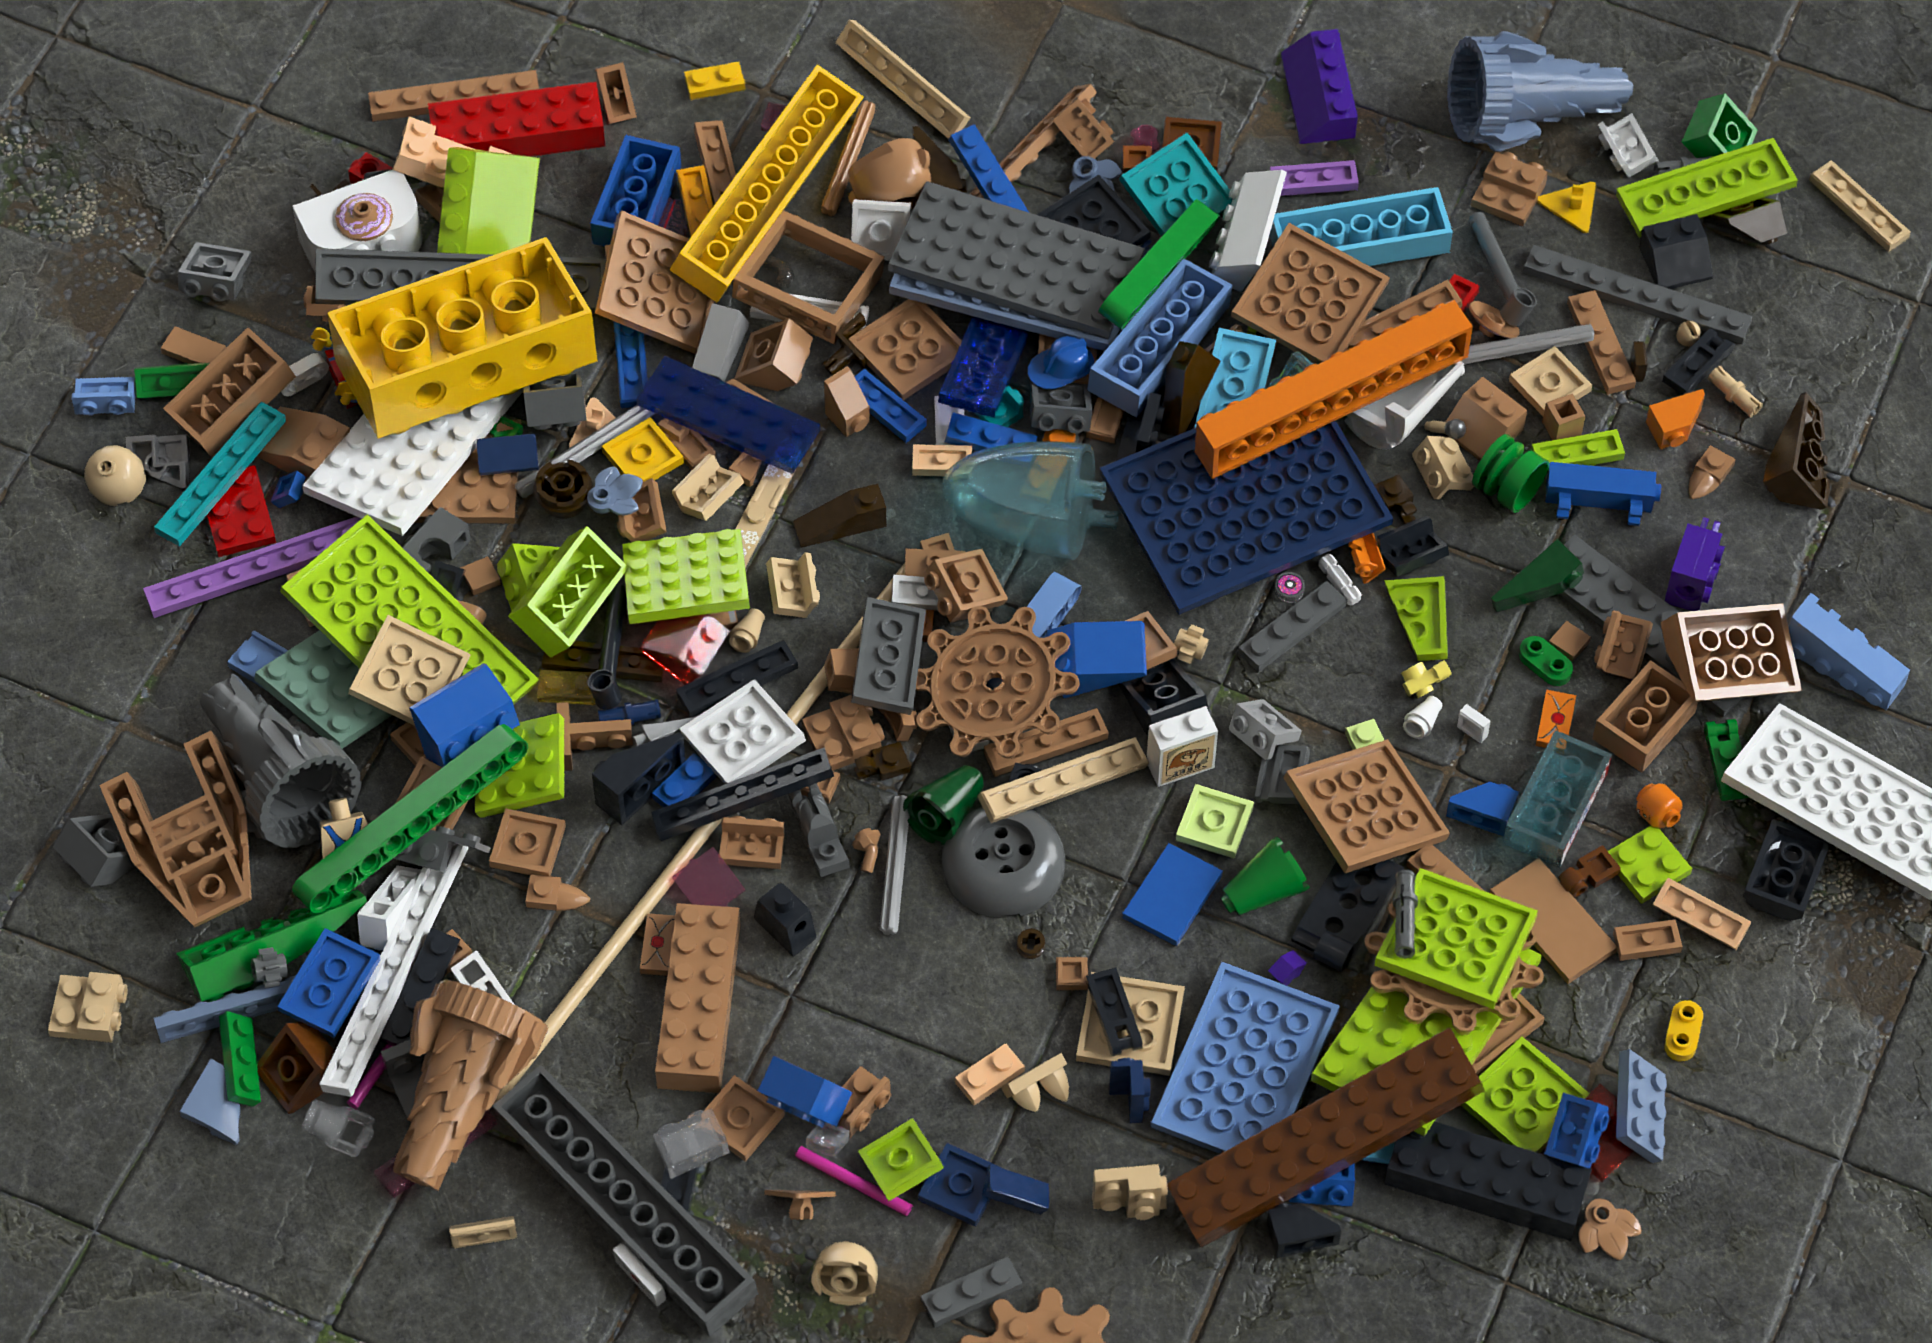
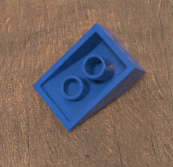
[1047,621,1147,698]

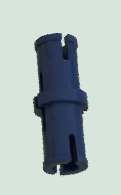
[598,699,661,726]

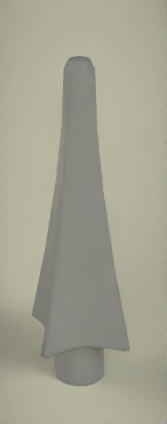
[632,715,699,746]

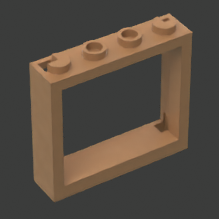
[732,210,885,344]

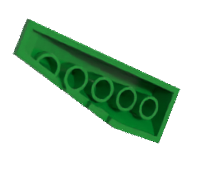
[176,889,367,1002]

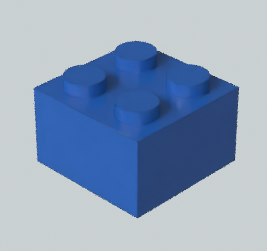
[758,1056,852,1128]

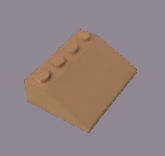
[1661,603,1802,702]

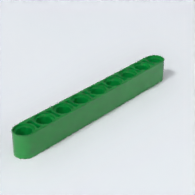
[292,724,528,914]

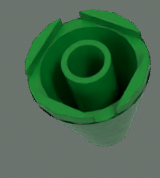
[1220,837,1310,916]

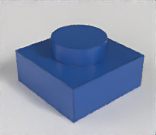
[271,471,306,508]

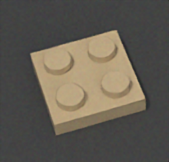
[1509,346,1592,416]

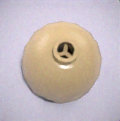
[85,445,146,506]
[812,1242,877,1306]

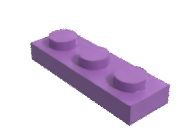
[1270,160,1359,196]

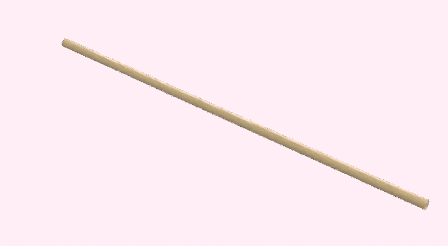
[492,563,905,1106]

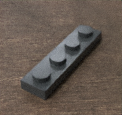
[1238,581,1347,673]

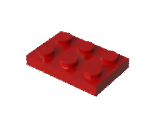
[207,465,276,557]

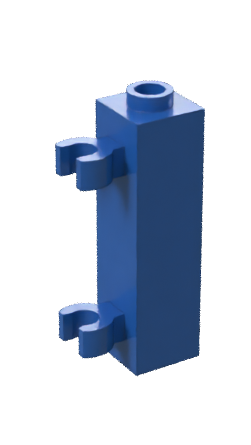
[1545,462,1661,526]

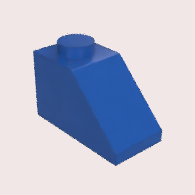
[1446,782,1519,836]

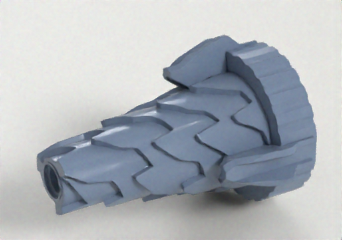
[1447,31,1633,152]

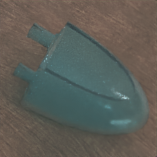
[942,441,1119,560]

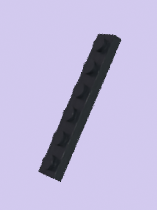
[651,747,834,841]

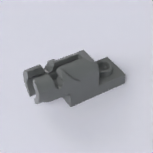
[788,783,850,877]

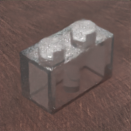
[653,1108,730,1179]

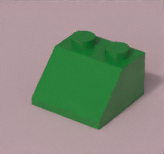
[1682,93,1758,158]

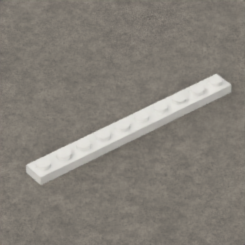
[320,844,468,1097]

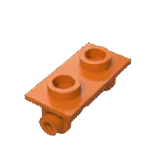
[1348,533,1386,584]

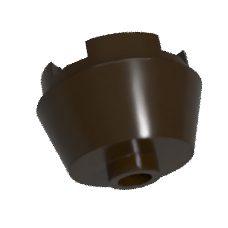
[533,459,593,519]

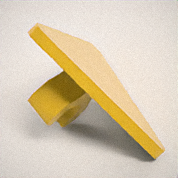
[1537,181,1596,233]

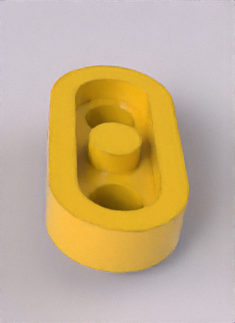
[1664,1000,1703,1062]

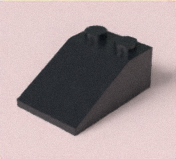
[1118,658,1209,736]
[592,732,686,826]

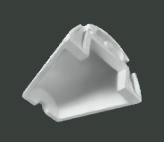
[1345,361,1465,449]

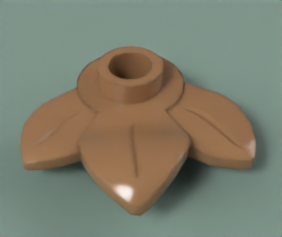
[1578,1198,1641,1260]

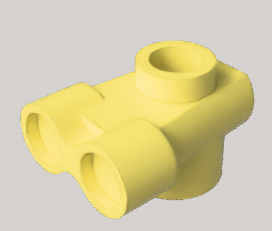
[1401,660,1452,698]

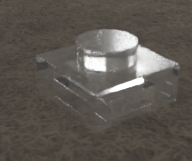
[806,1123,849,1157]

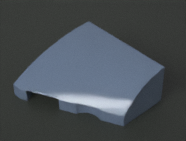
[180,1059,241,1145]

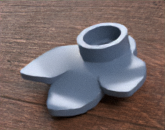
[1069,156,1122,193]
[587,467,643,516]

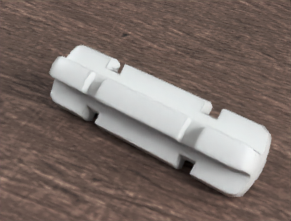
[1318,554,1361,606]

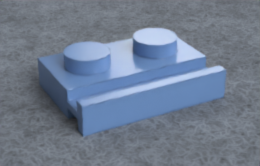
[227,630,288,690]

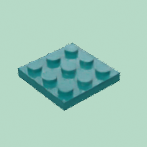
[1119,133,1233,237]

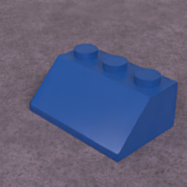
[409,663,520,768]

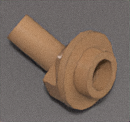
[852,828,881,873]

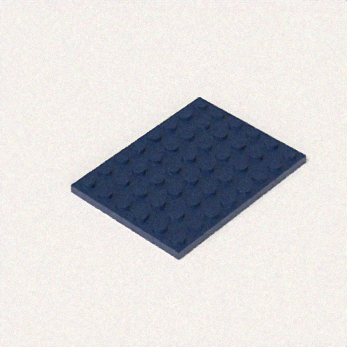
[1100,420,1393,615]

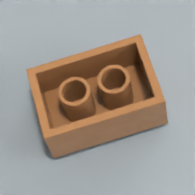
[1593,660,1698,773]

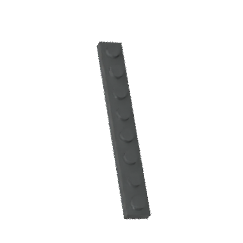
[1523,245,1753,345]

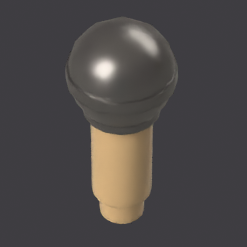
[1425,419,1466,439]

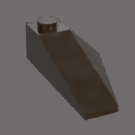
[1763,392,1830,510]

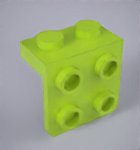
[497,543,560,611]

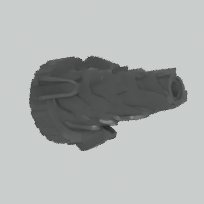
[200,673,361,848]

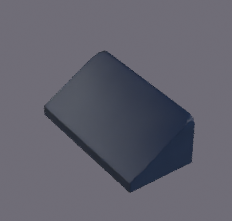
[476,434,539,476]
[982,1165,1049,1215]

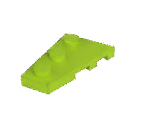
[1384,576,1448,661]

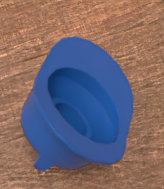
[1028,336,1095,389]

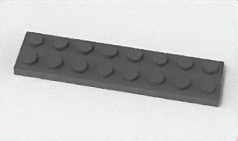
[1558,534,1742,717]

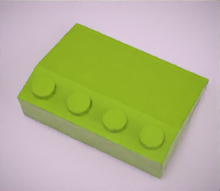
[437,147,540,255]

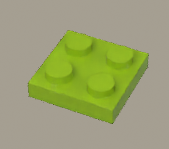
[1608,826,1692,904]
[858,1118,944,1201]

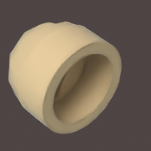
[1676,321,1701,346]

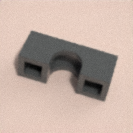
[403,507,471,575]

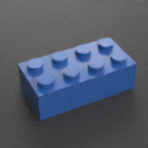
[590,135,681,247]

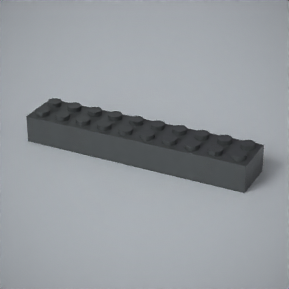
[492,1064,758,1337]

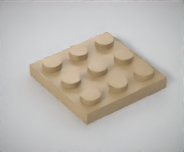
[348,615,471,725]
[1076,972,1185,1076]

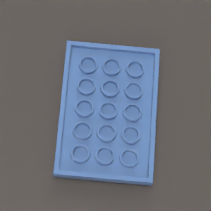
[1151,962,1340,1154]

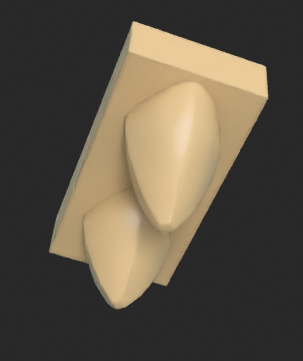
[1001,1053,1069,1112]

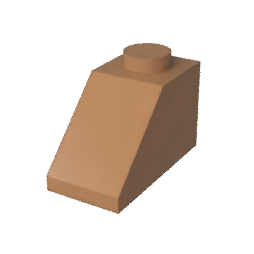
[824,366,870,437]

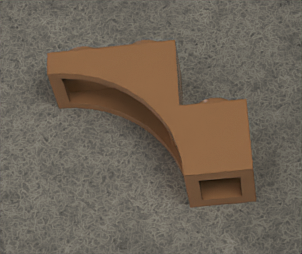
[824,648,917,741]

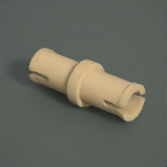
[1708,366,1763,418]

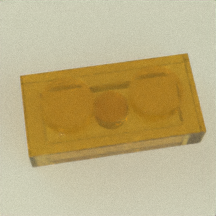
[537,670,596,705]

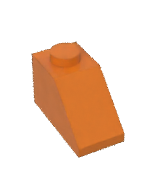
[1646,389,1705,449]

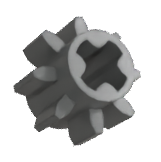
[251,947,288,988]

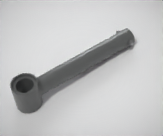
[1469,212,1537,326]

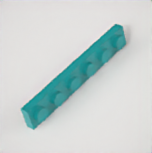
[154,402,286,547]

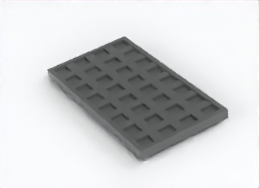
[888,181,1145,339]

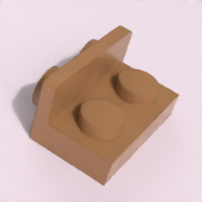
[1052,96,1114,159]
[834,1066,891,1138]

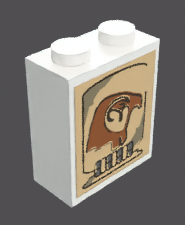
[1147,706,1218,787]

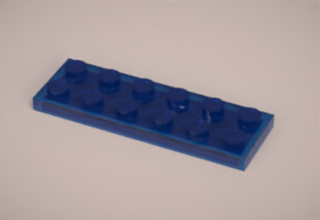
[938,316,1031,418]
[637,356,820,474]

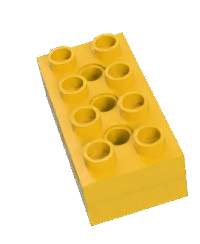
[327,237,597,439]

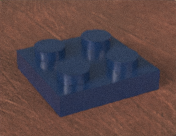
[918,1143,1004,1227]

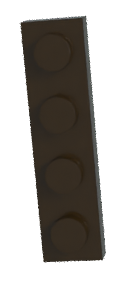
[542,641,667,683]

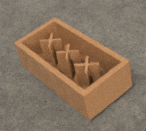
[163,327,296,458]

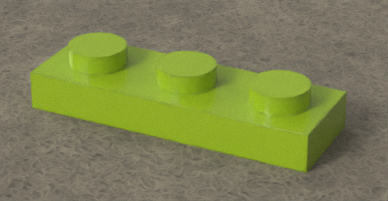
[1531,429,1625,466]

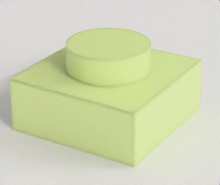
[1345,719,1384,750]

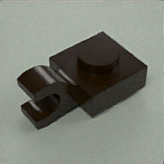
[1374,474,1417,525]
[854,742,911,781]

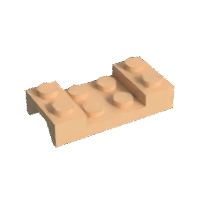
[393,117,511,188]

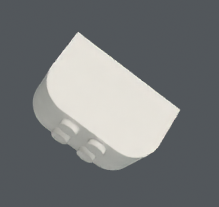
[293,170,422,272]

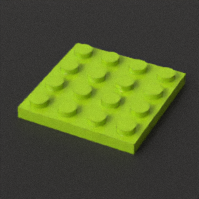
[622,529,750,624]
[1374,868,1538,1010]

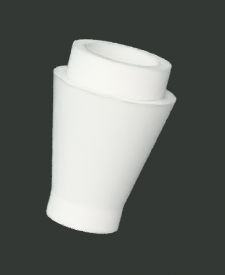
[1403,696,1442,739]

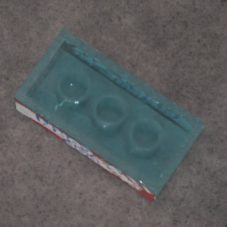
[1503,730,1612,868]

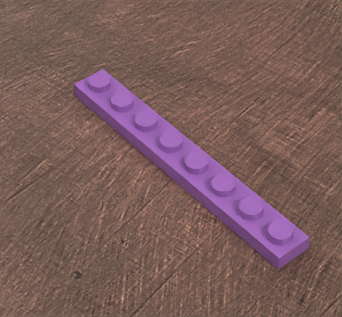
[143,517,362,618]

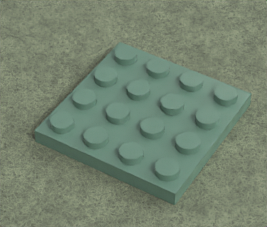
[254,630,392,749]

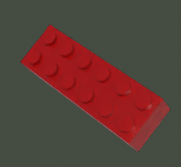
[428,82,606,157]

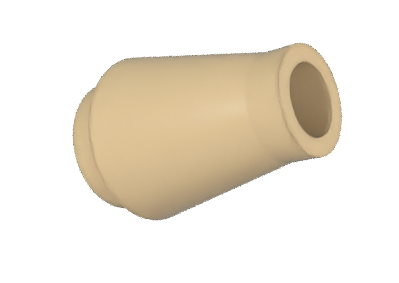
[729,608,765,653]

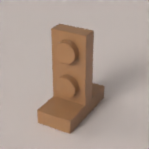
[556,702,633,771]

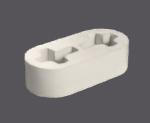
[281,353,329,396]

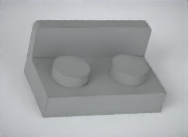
[1229,699,1302,760]

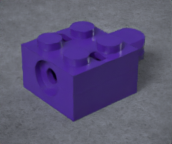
[1664,517,1725,611]

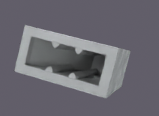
[692,303,750,384]

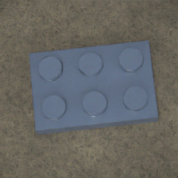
[1616,1049,1667,1163]

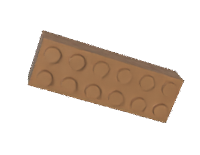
[655,903,741,1093]

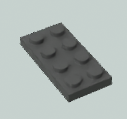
[851,597,926,715]

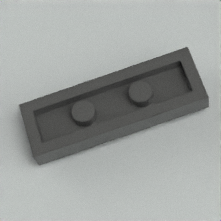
[921,1256,1023,1328]

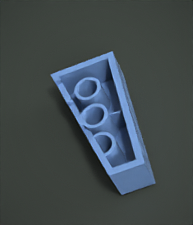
[1789,593,1910,710]

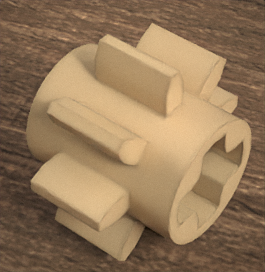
[1174,624,1209,664]

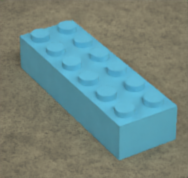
[1269,187,1453,266]

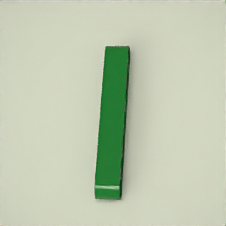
[1098,199,1220,330]

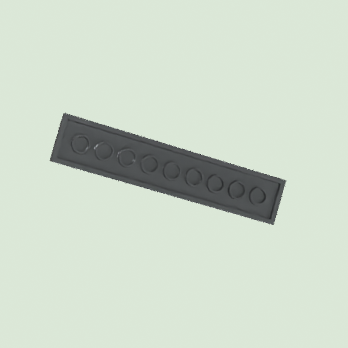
[315,248,606,314]

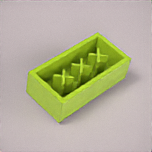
[508,526,629,658]

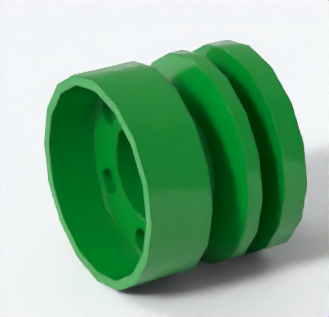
[1472,434,1550,513]

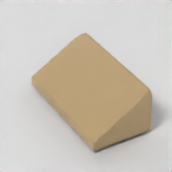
[449,1216,517,1248]

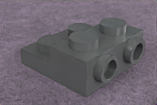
[178,242,251,301]
[1029,382,1092,433]

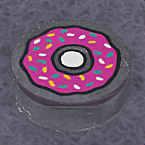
[1274,572,1305,603]

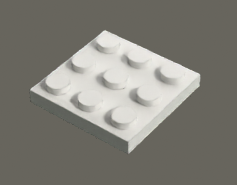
[679,679,806,784]

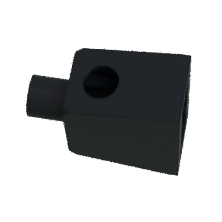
[754,882,817,957]

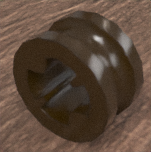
[1017,928,1045,959]

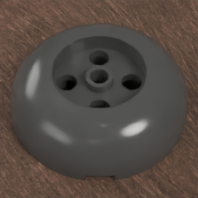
[942,807,1065,918]

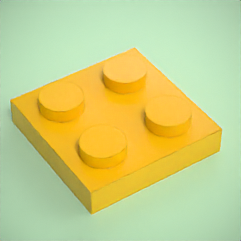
[602,417,684,482]

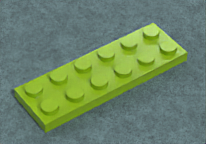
[1616,138,1798,238]

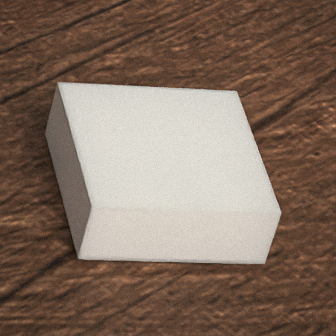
[1457,704,1491,743]

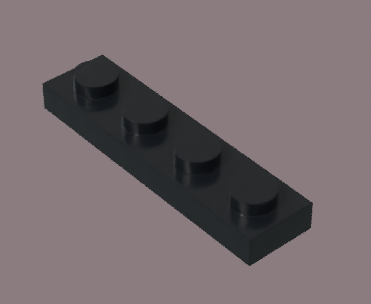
[676,640,798,717]
[380,927,460,1046]

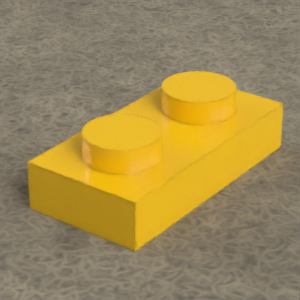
[684,62,745,100]

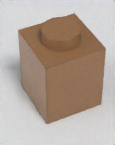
[1542,393,1585,440]

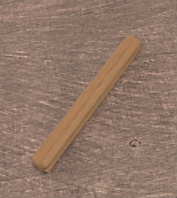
[821,100,876,216]

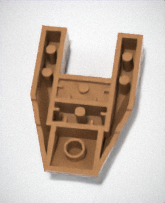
[99,731,252,927]

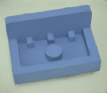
[72,377,136,415]

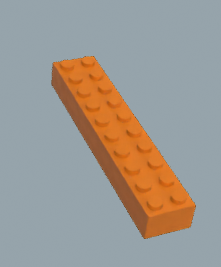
[1195,300,1473,479]

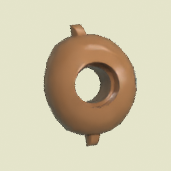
[848,138,931,211]

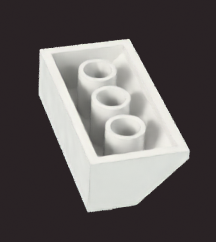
[1209,170,1287,292]

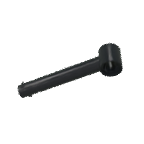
[588,584,627,710]

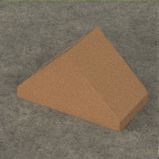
[596,62,636,124]

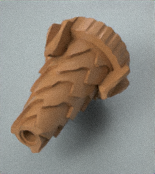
[393,980,549,1191]

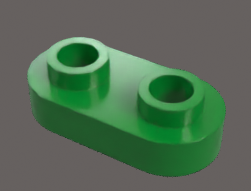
[1519,636,1573,686]

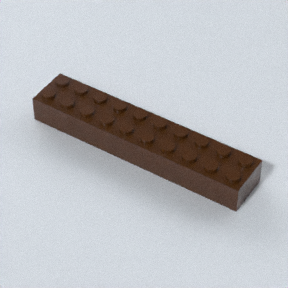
[1167,1027,1485,1248]

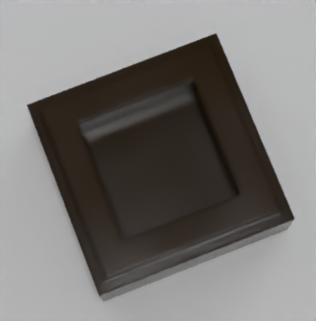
[1630,341,1648,382]

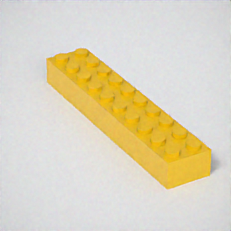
[670,64,863,303]

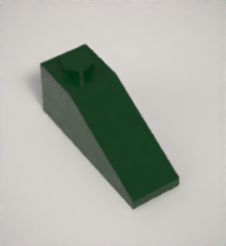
[1491,539,1584,612]

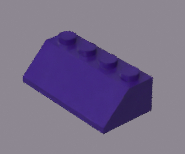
[1281,29,1358,144]

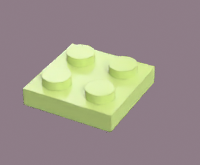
[1176,784,1254,859]

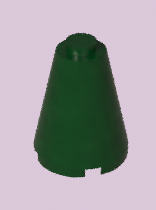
[903,765,984,845]

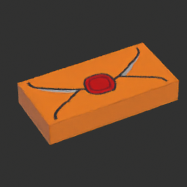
[1536,690,1576,752]

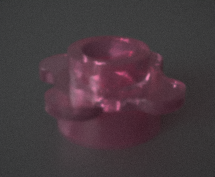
[1131,124,1160,151]

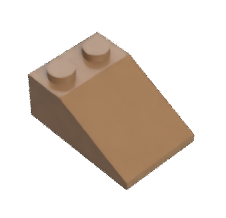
[257,407,350,482]

